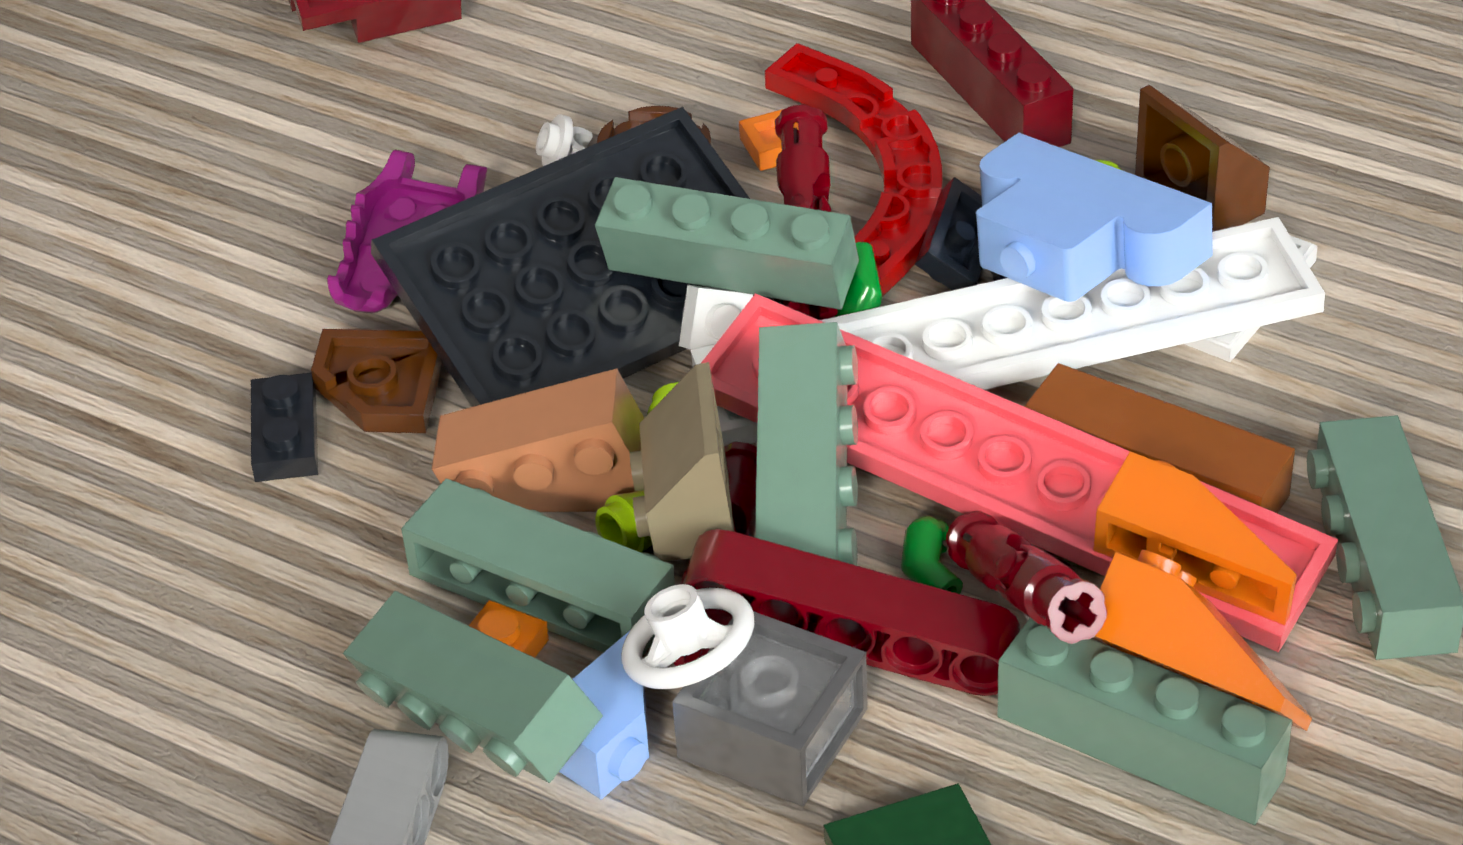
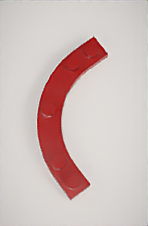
[765,43,942,297]

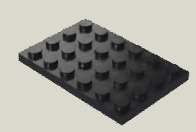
[371,107,784,407]

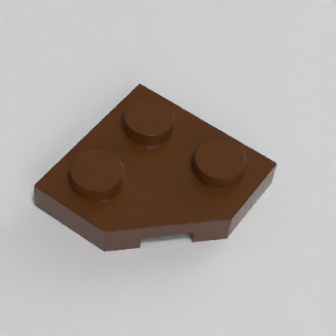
[311,329,443,433]

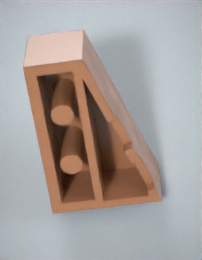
[432,369,644,512]

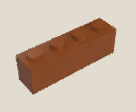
[1024,363,1295,514]

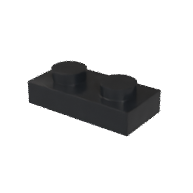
[915,177,982,291]
[251,372,318,482]

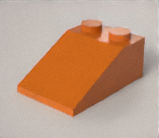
[1093,549,1312,731]

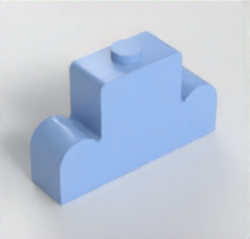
[976,133,1213,302]

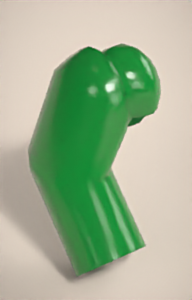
[834,242,882,317]
[901,516,963,594]

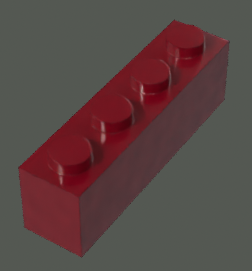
[911,0,1074,147]

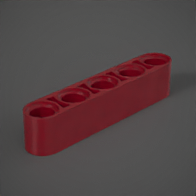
[683,529,1020,696]

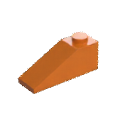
[1093,451,1297,625]

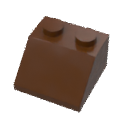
[1135,85,1270,232]

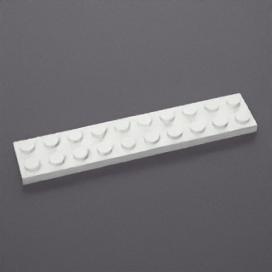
[691,217,1325,446]

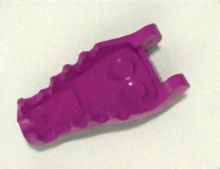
[327,149,487,313]

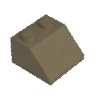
[630,362,734,562]

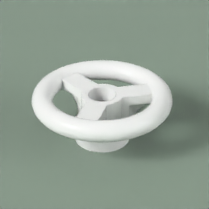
[621,584,755,689]

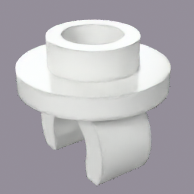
[536,114,593,166]

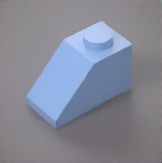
[559,631,649,800]

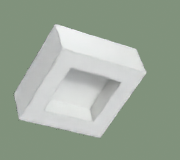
[679,285,753,350]

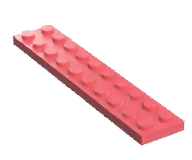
[701,293,1338,653]

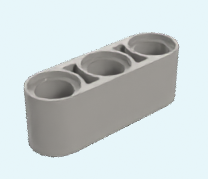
[328,728,449,845]

